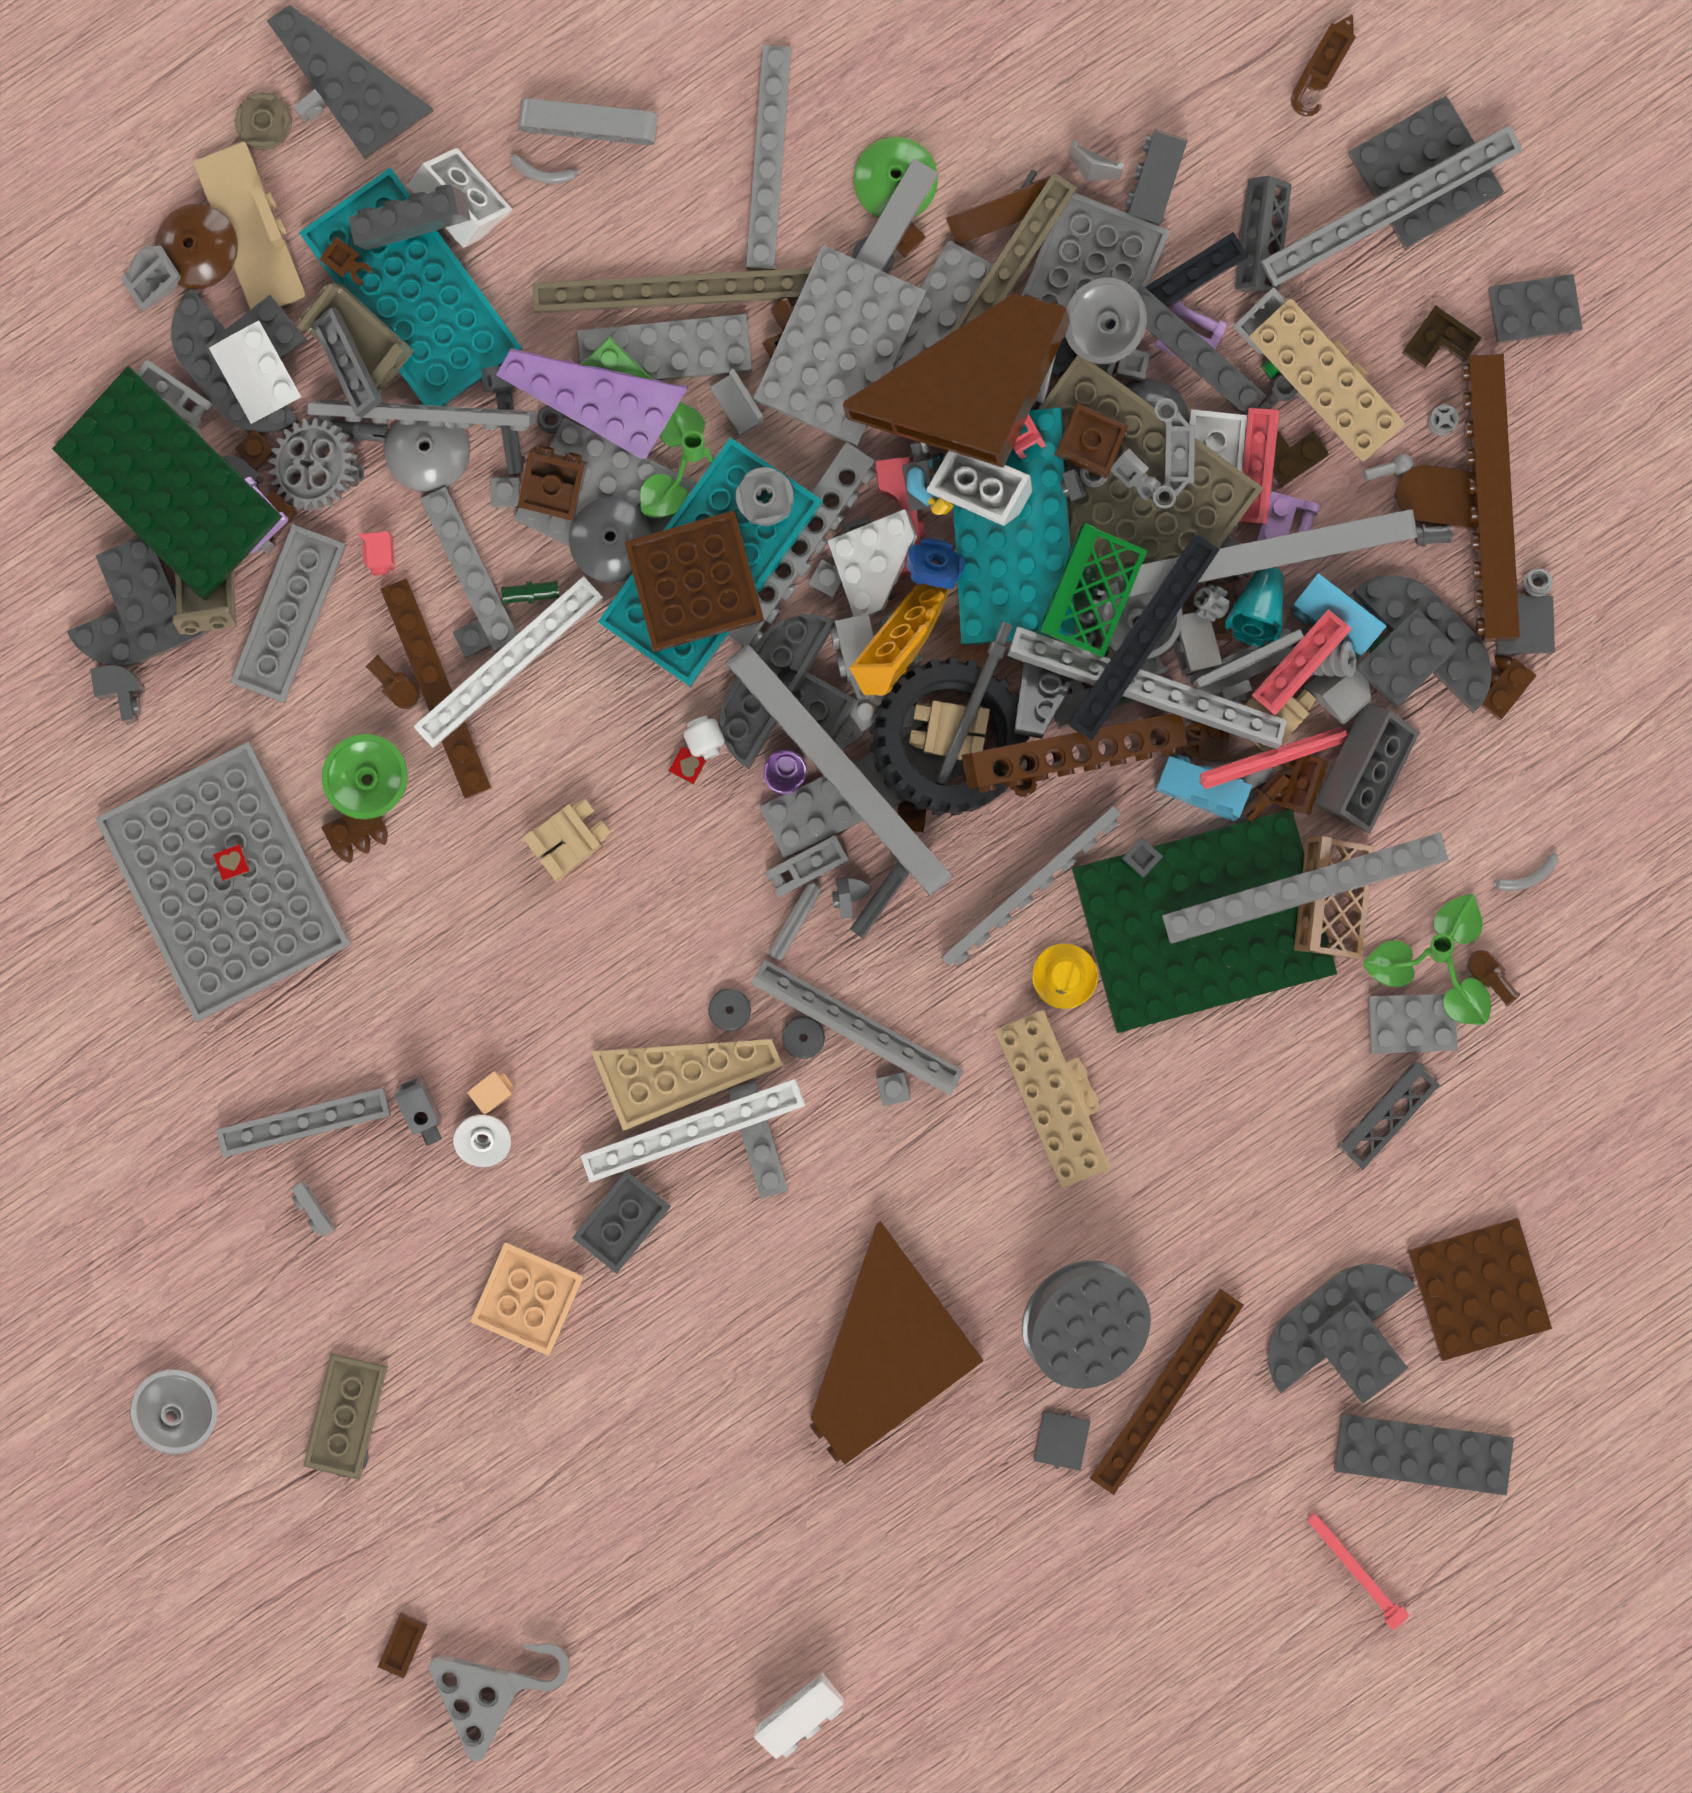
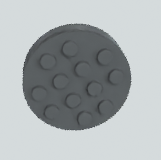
[1022,1260,1151,1389]

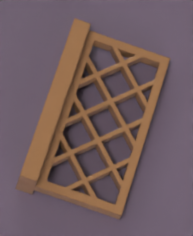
[1294,836,1374,959]

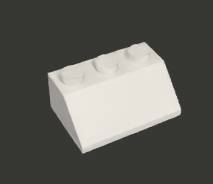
[407,148,513,248]
[209,321,301,424]
[927,451,1032,526]
[754,1672,844,1759]

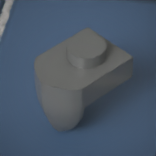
[832,878,871,919]

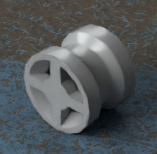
[1427,404,1459,437]

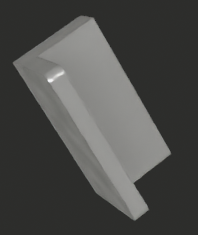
[710,368,764,436]
[1173,612,1222,676]

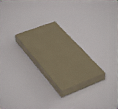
[303,1353,388,1480]

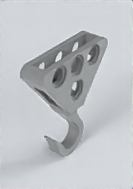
[429,1642,570,1761]

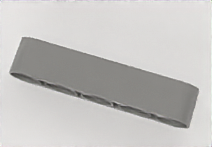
[518,98,658,145]

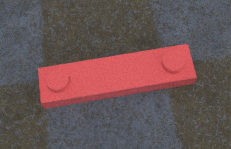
[1239,408,1279,524]
[1252,609,1352,716]

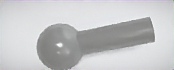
[1362,454,1414,481]

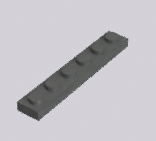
[1135,284,1267,417]

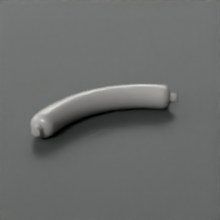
[510,154,579,184]
[1493,853,1558,891]

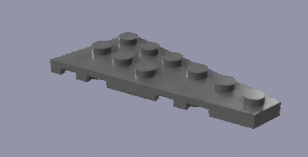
[267,5,434,159]
[1014,587,1105,739]

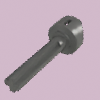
[481,366,524,475]
[850,853,909,938]

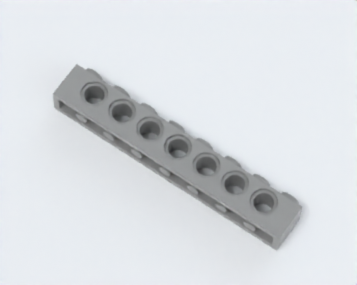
[727,441,876,648]

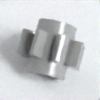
[1194,584,1230,622]

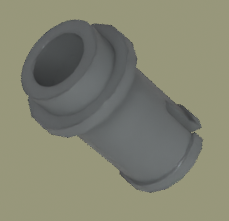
[1415,524,1452,547]

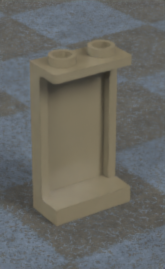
[297,283,414,394]
[173,570,236,635]

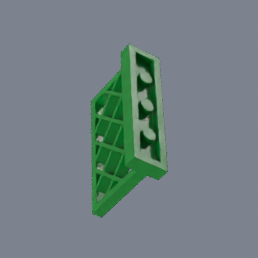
[1037,523,1147,658]

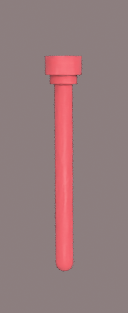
[1308,1514,1409,1630]

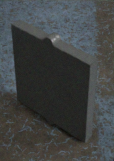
[1034,1411,1091,1471]

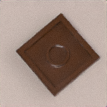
[1054,402,1128,479]

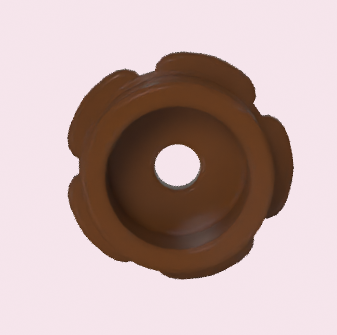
[1010,769,1037,797]

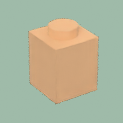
[467,1071,514,1115]

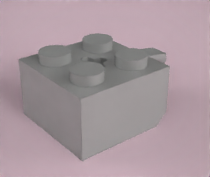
[831,613,874,700]

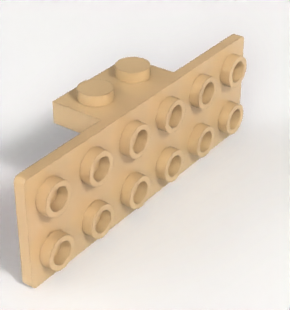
[194,142,306,309]
[1250,299,1405,462]
[995,1010,1110,1188]

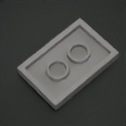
[1368,994,1458,1054]

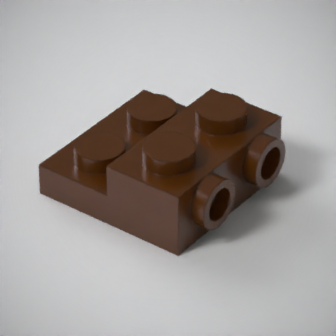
[517,445,588,521]

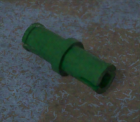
[501,580,560,605]

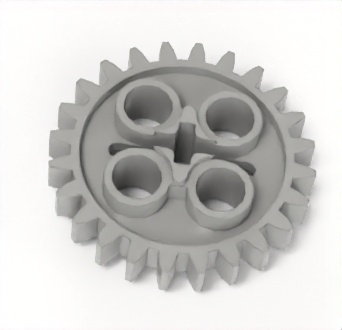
[269,418,357,512]

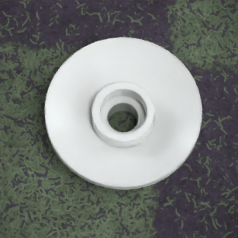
[453,1115,511,1167]

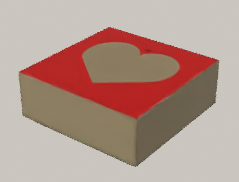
[669,746,707,785]
[213,844,251,881]

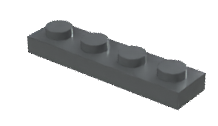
[312,307,382,417]

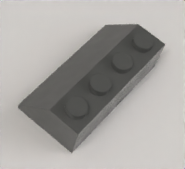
[1315,703,1420,834]

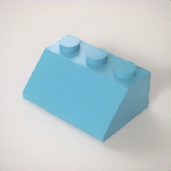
[1291,573,1386,660]

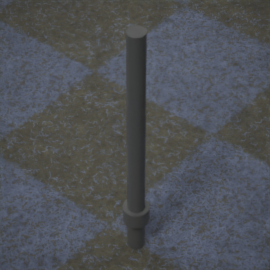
[935,621,1013,785]

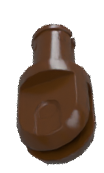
[365,655,419,709]
[1468,950,1520,1006]

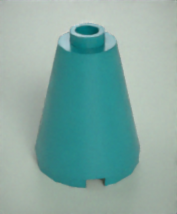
[1225,567,1284,646]

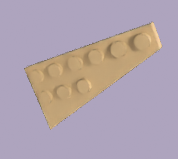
[591,1039,783,1131]

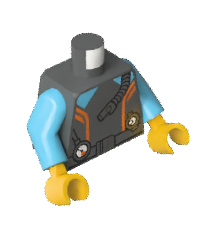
[902,442,953,515]

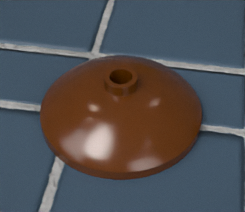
[155,204,238,289]

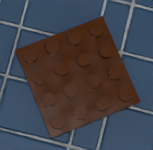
[625,511,765,652]
[1407,1218,1552,1361]

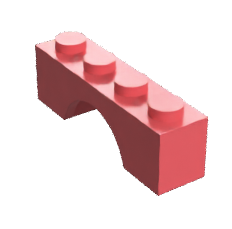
[875,457,925,576]

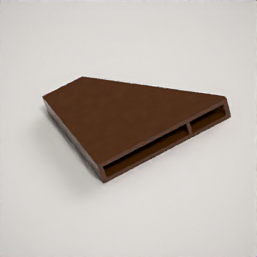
[842,293,1070,468]
[809,1221,984,1465]

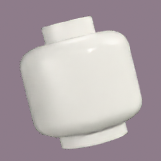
[683,716,725,760]

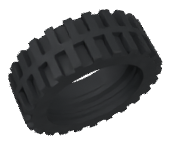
[870,657,1030,816]

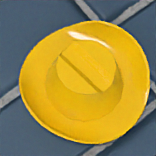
[1032,943,1098,1009]

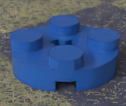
[906,539,965,589]

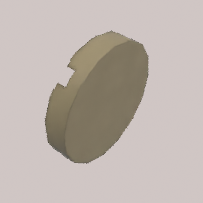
[234,93,292,151]

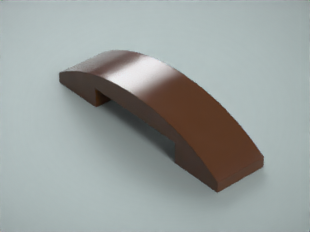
[946,175,1051,244]

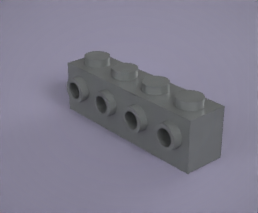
[348,184,471,250]

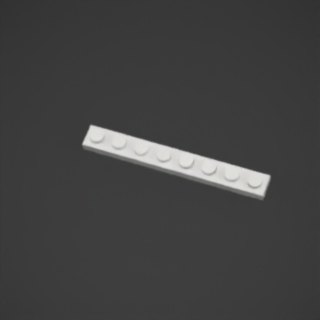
[414,576,603,749]
[581,1079,806,1183]

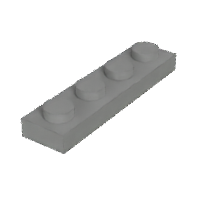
[728,1081,788,1199]

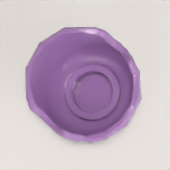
[763,749,807,794]

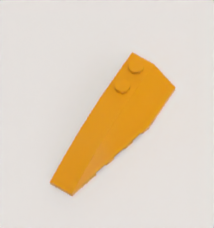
[849,561,951,696]

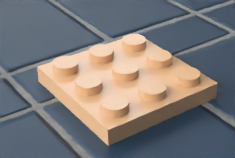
[470,1242,584,1356]

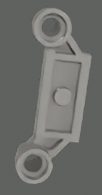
[1153,398,1195,509]

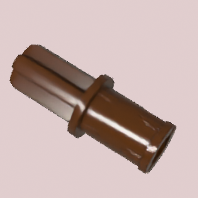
[1242,771,1290,822]

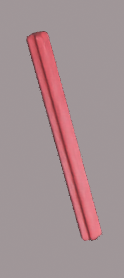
[1199,727,1348,789]

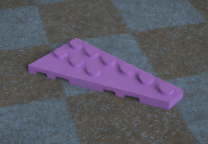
[496,348,688,459]

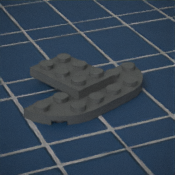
[171,288,307,433]
[67,537,210,667]
[1353,575,1491,713]
[720,614,857,770]
[1267,1264,1415,1404]

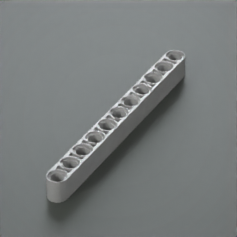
[1115,509,1418,597]
[725,643,953,896]

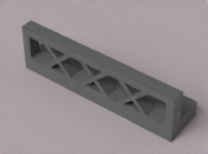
[1235,176,1292,294]
[1337,1062,1440,1170]

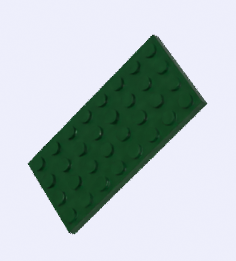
[52,366,283,600]

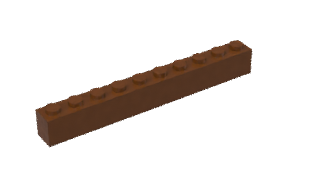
[1461,354,1520,642]

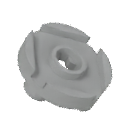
[736,467,794,526]

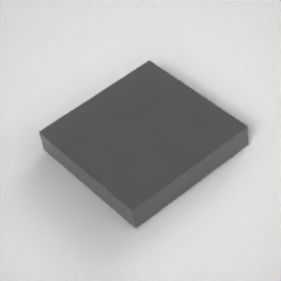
[1496,596,1555,655]

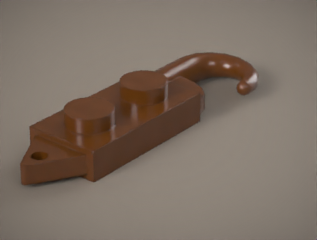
[1290,15,1356,117]

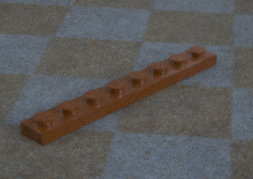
[380,578,492,799]
[1089,1288,1244,1495]

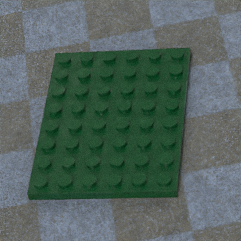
[1072,810,1337,1034]

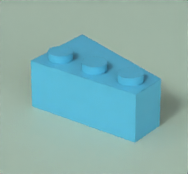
[1155,754,1252,822]

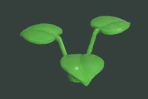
[640,402,714,518]
[1363,894,1491,1025]

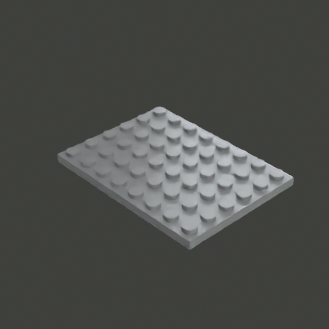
[95,742,351,1022]

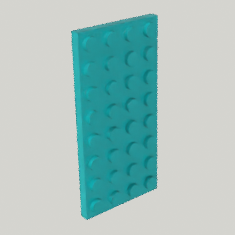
[298,167,523,406]
[953,408,1076,646]
[598,437,823,688]

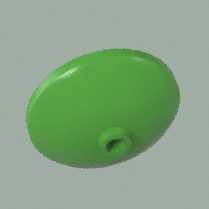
[853,137,938,218]
[322,734,408,819]

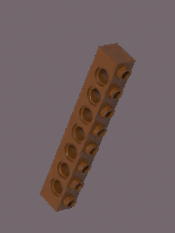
[962,713,1187,793]

